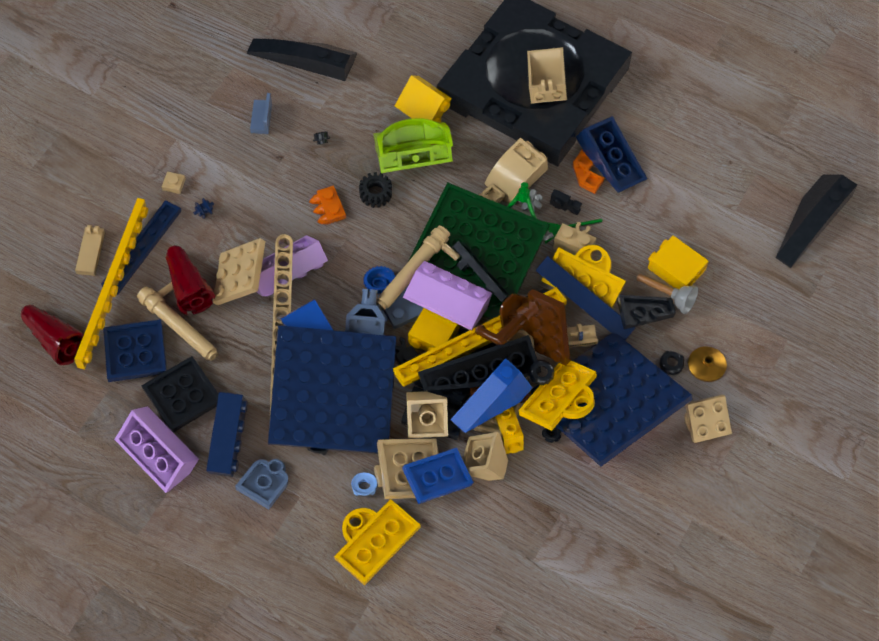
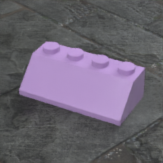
[257,235,328,296]
[403,261,492,331]
[114,406,199,493]

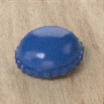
[363,266,395,294]

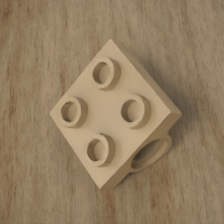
[685,395,732,443]

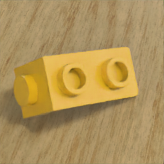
[495,407,524,454]

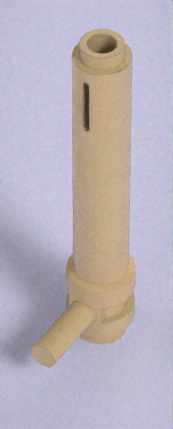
[376,226,460,310]
[137,282,218,361]

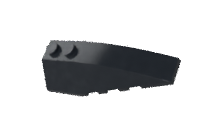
[247,39,357,81]
[776,174,858,268]
[418,335,541,391]

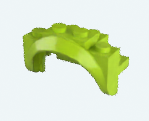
[373,118,453,173]

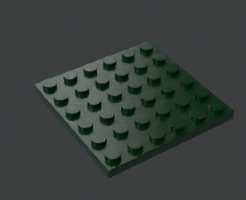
[409,182,550,320]

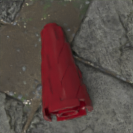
[165,245,215,315]
[21,305,84,366]

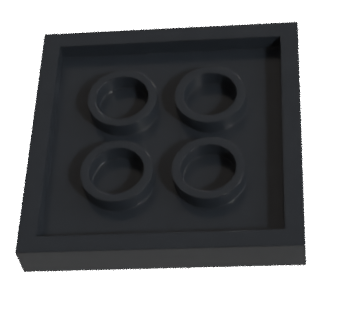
[141,356,219,433]

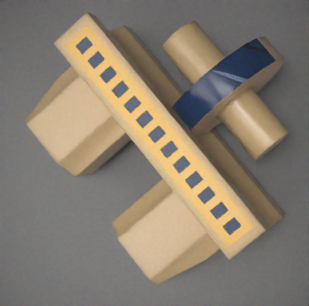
[567,324,598,348]

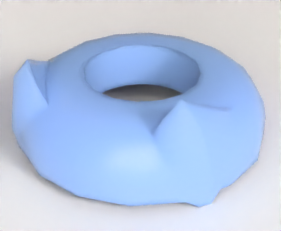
[351,472,377,496]

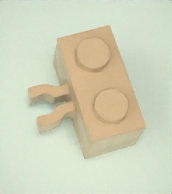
[553,222,597,255]

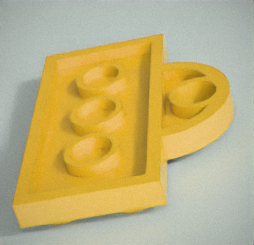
[541,245,626,309]
[518,360,597,431]
[334,499,421,586]

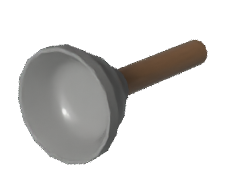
[637,274,698,314]

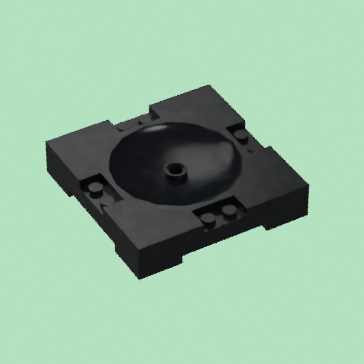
[437,0,632,167]

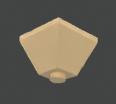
[406,392,448,438]
[463,432,508,481]

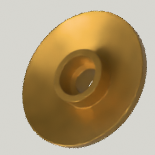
[688,346,727,382]

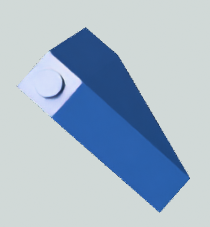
[451,358,533,433]

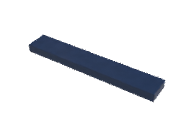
[101,200,181,295]
[535,256,636,341]

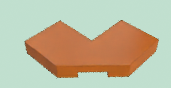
[572,150,605,194]

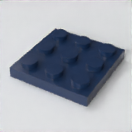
[103,319,167,382]

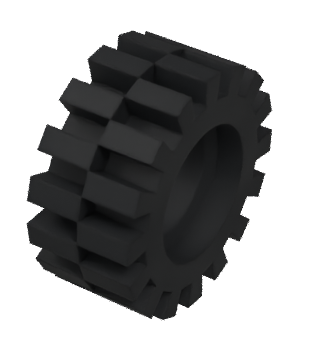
[359,172,392,208]

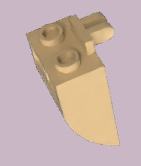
[527,47,567,104]
[485,138,548,204]

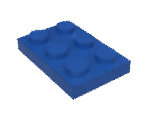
[402,448,474,504]

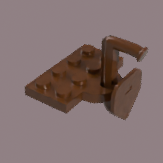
[475,289,570,366]

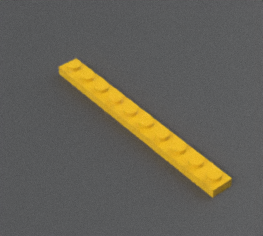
[74,198,148,370]
[393,287,567,387]

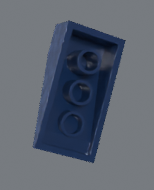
[576,116,647,193]

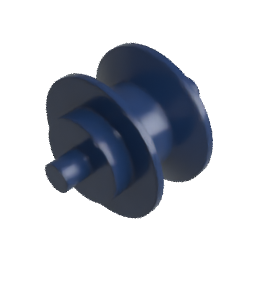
[193,198,214,219]

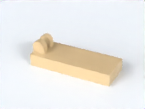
[75,225,105,276]

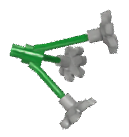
[507,182,554,243]

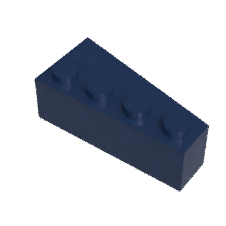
[206,392,248,477]

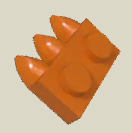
[309,185,346,224]

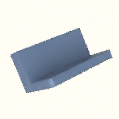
[250,93,272,134]

